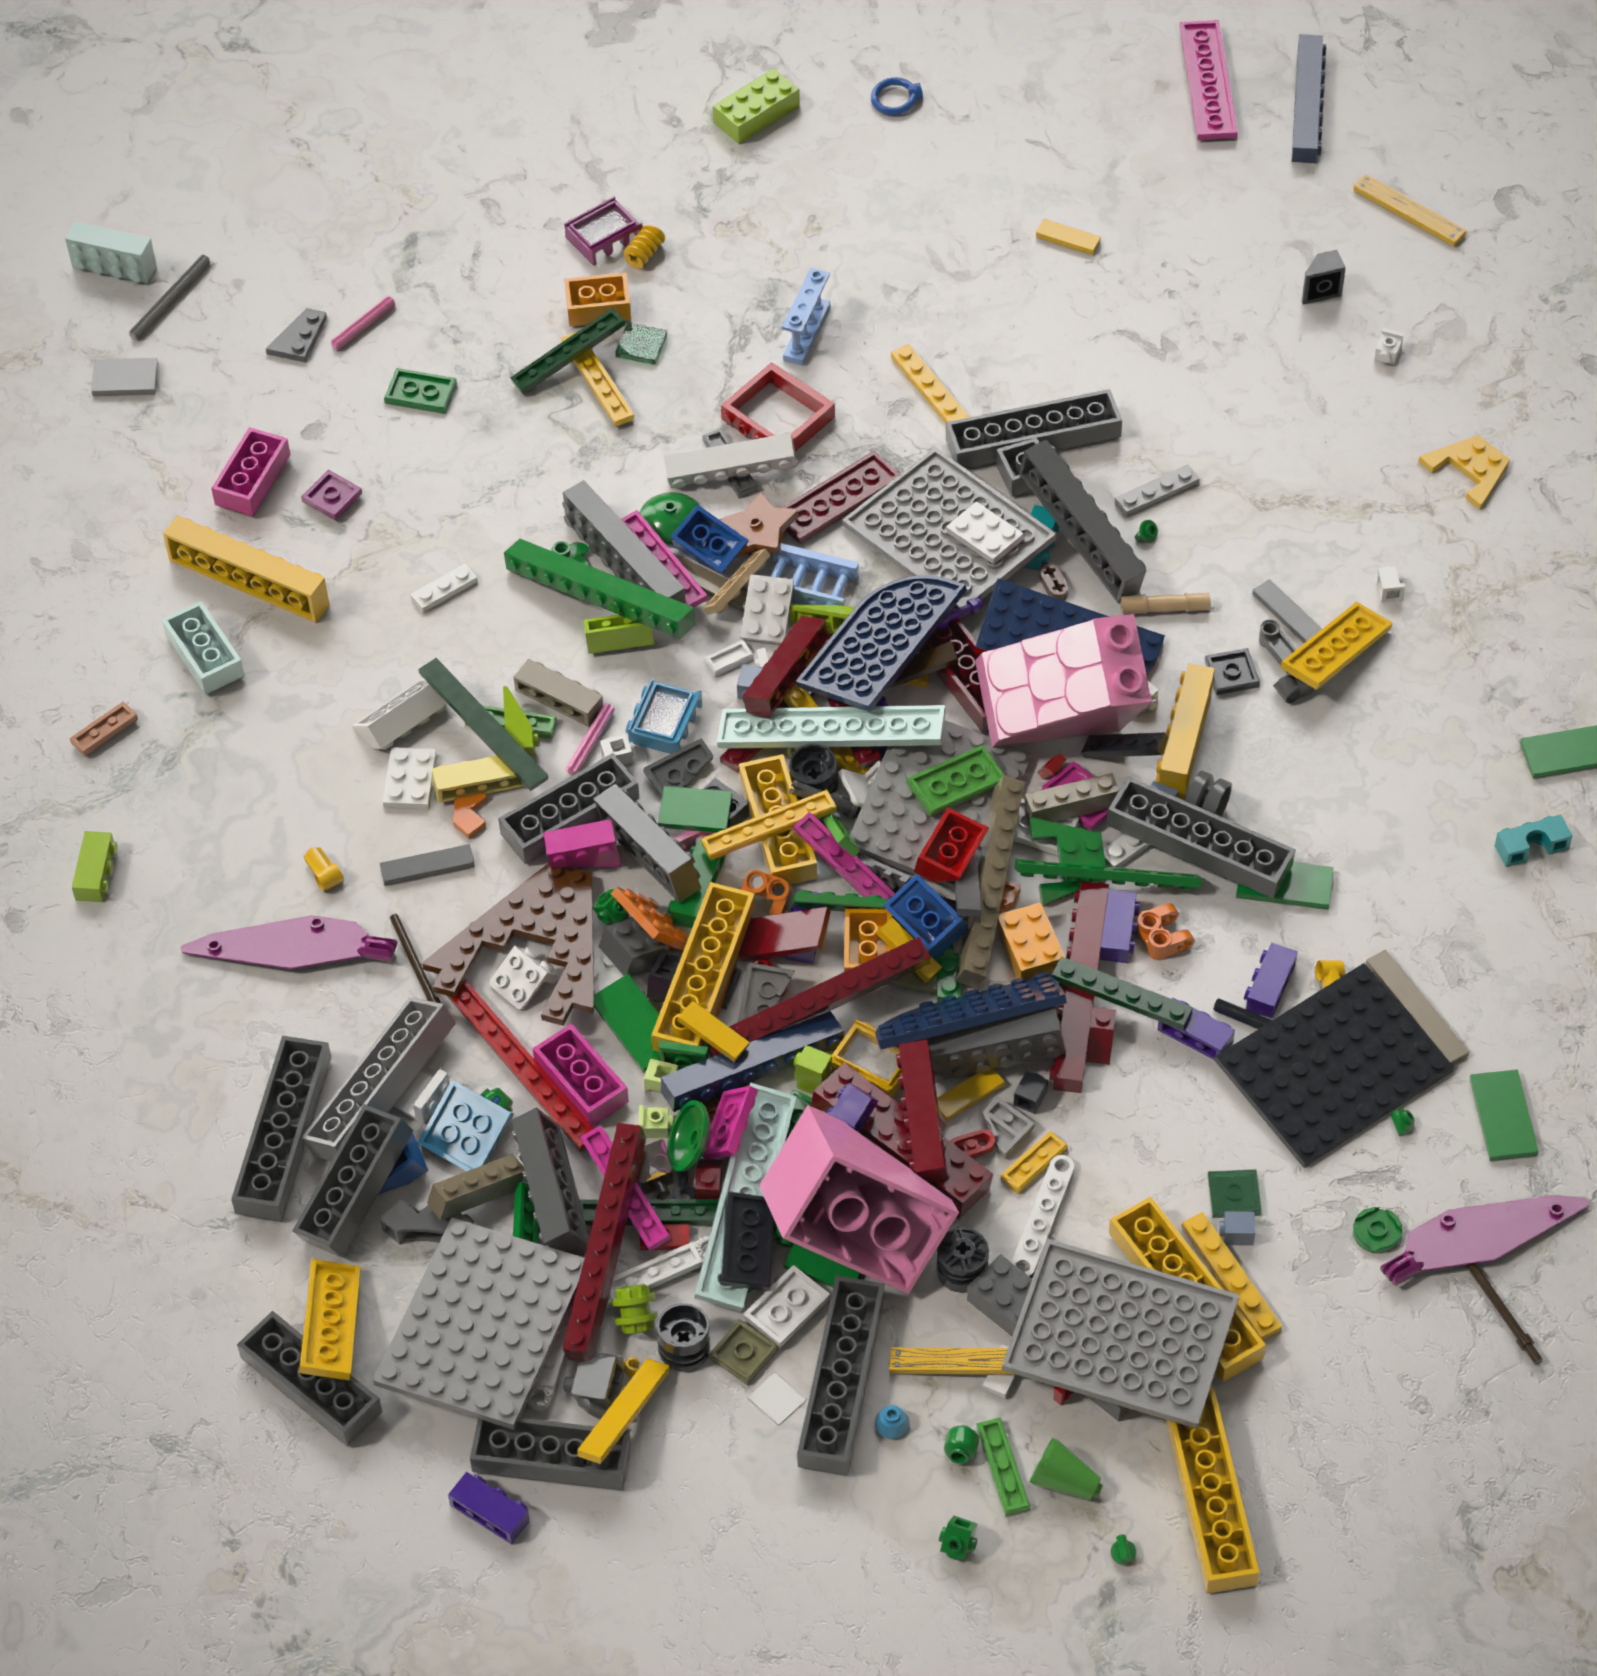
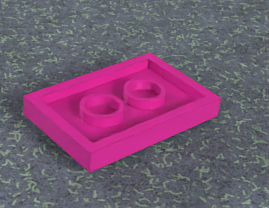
[1042,761,1108,831]
[702,1086,758,1160]

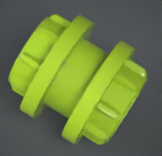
[612,1284,658,1334]

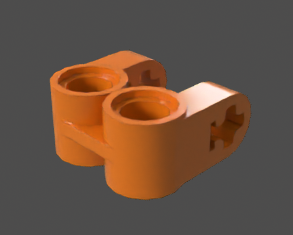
[741,870,793,916]
[1137,903,1195,960]

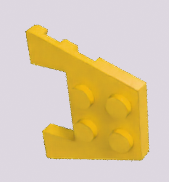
[1418,435,1510,510]

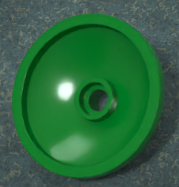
[639,492,700,545]
[667,1100,711,1172]

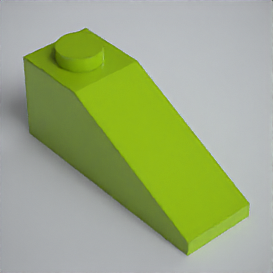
[790,605,855,634]
[503,686,539,755]

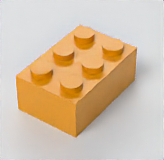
[564,273,631,326]
[996,902,1065,980]
[844,909,892,972]

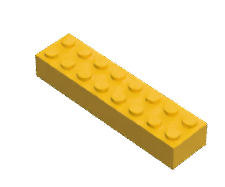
[163,515,330,623]
[652,882,755,1052]
[1109,1196,1266,1383]
[1165,1387,1260,1594]

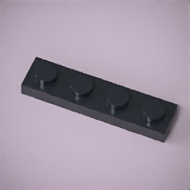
[1081,732,1169,758]

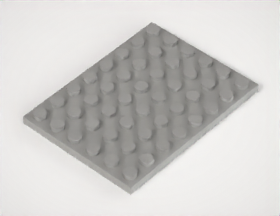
[842,447,1057,609]
[850,705,1032,890]
[373,1218,584,1430]
[1002,1239,1239,1429]

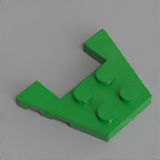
[1029,818,1106,906]

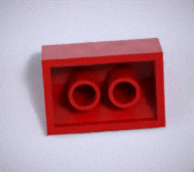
[914,808,989,882]

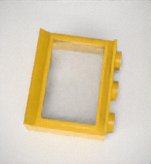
[832,1019,903,1098]

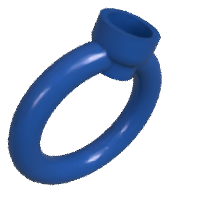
[870,77,923,115]

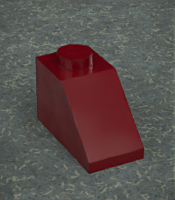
[1086,1007,1116,1065]
[695,1159,723,1199]

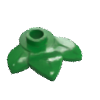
[551,541,590,565]

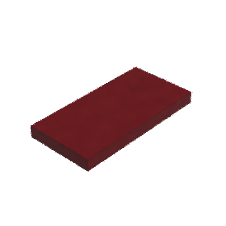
[739,907,831,962]

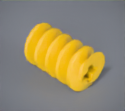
[623,225,666,269]

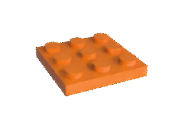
[611,887,688,951]

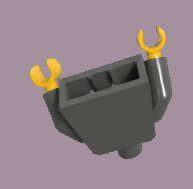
[563,1353,639,1420]

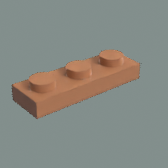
[70,701,138,757]

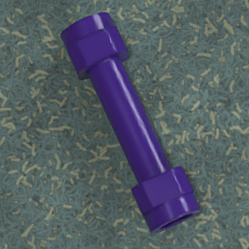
[937,597,983,630]

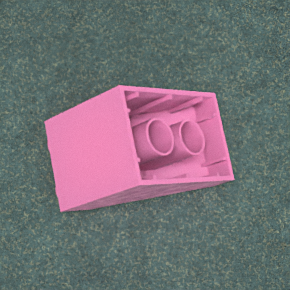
[975,614,1152,747]
[759,1105,959,1294]

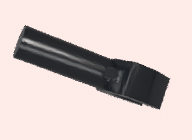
[672,1171,696,1199]

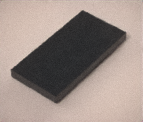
[720,1191,775,1291]

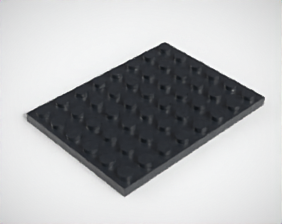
[1214,963,1454,1168]

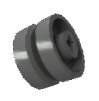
[1185,771,1232,817]

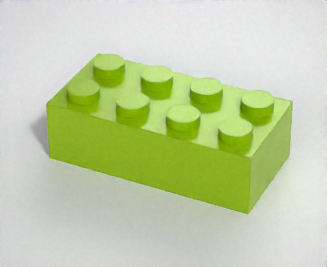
[712,68,800,144]

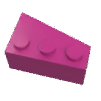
[543,819,621,868]

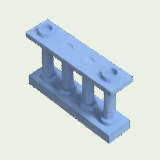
[782,268,831,366]
[771,543,859,606]

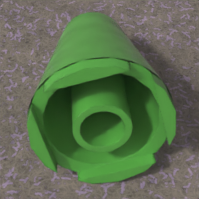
[1029,1437,1103,1501]

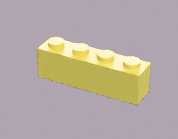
[432,756,525,803]

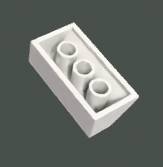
[352,678,447,750]

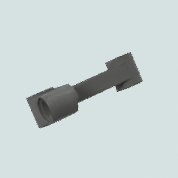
[1259,619,1315,703]

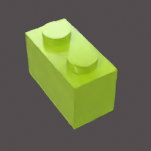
[794,1045,832,1095]

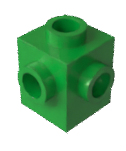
[593,888,628,925]
[939,1515,978,1560]

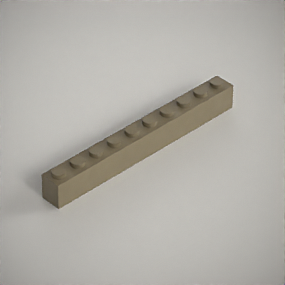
[955,775,1025,989]

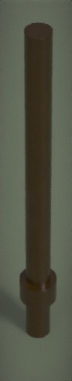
[390,914,442,1004]
[1465,1264,1543,1365]

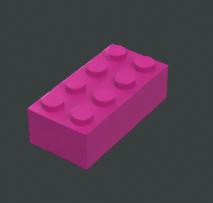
[211,427,291,516]
[533,1023,629,1126]

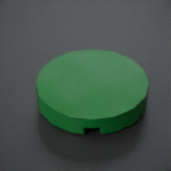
[1353,1207,1402,1254]

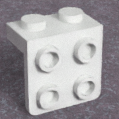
[838,760,882,807]
[489,946,559,1010]
[392,1069,449,1124]

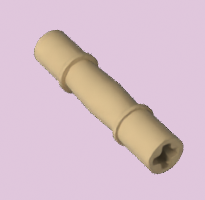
[1121,593,1211,614]

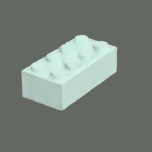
[65,221,157,284]
[162,601,245,695]

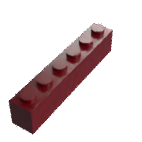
[742,616,828,718]
[896,1040,948,1182]

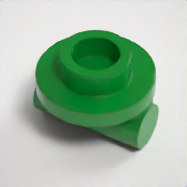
[1135,520,1158,542]
[1390,1108,1415,1136]
[1110,1534,1137,1565]

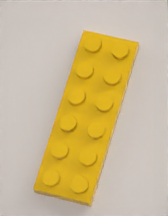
[1280,601,1393,690]
[299,1259,361,1380]

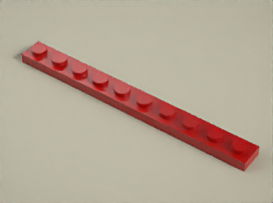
[447,979,594,1152]

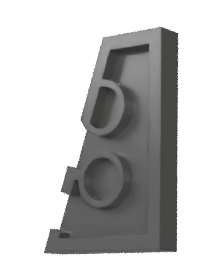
[738,962,795,1022]

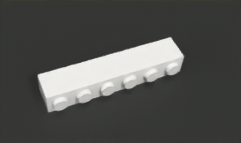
[664,433,797,488]

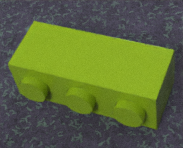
[583,615,654,654]
[72,831,118,902]

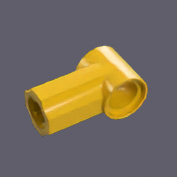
[303,846,344,892]
[1315,960,1345,988]

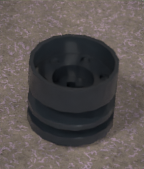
[789,744,839,800]
[937,1227,989,1293]
[657,1303,710,1371]

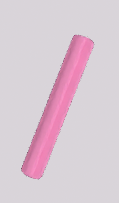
[331,296,395,350]
[566,703,615,776]

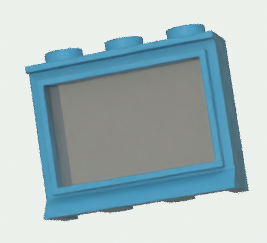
[626,678,702,754]

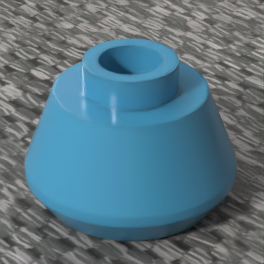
[875,1405,909,1439]

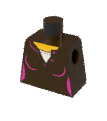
[636,1139,674,1199]

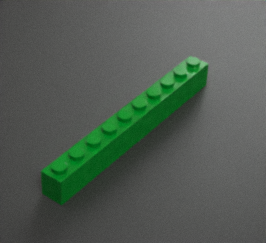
[504,539,696,639]

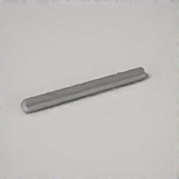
[129,254,210,340]

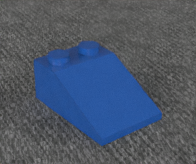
[671,504,749,574]
[883,874,969,960]
[378,1133,429,1195]

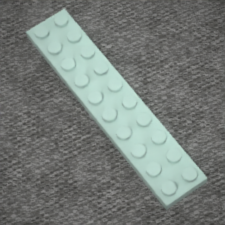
[717,705,946,748]
[694,1082,797,1312]

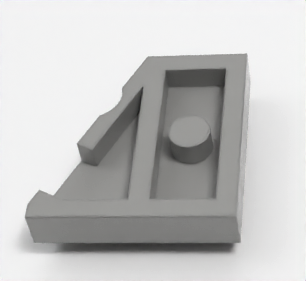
[982,1096,1035,1158]

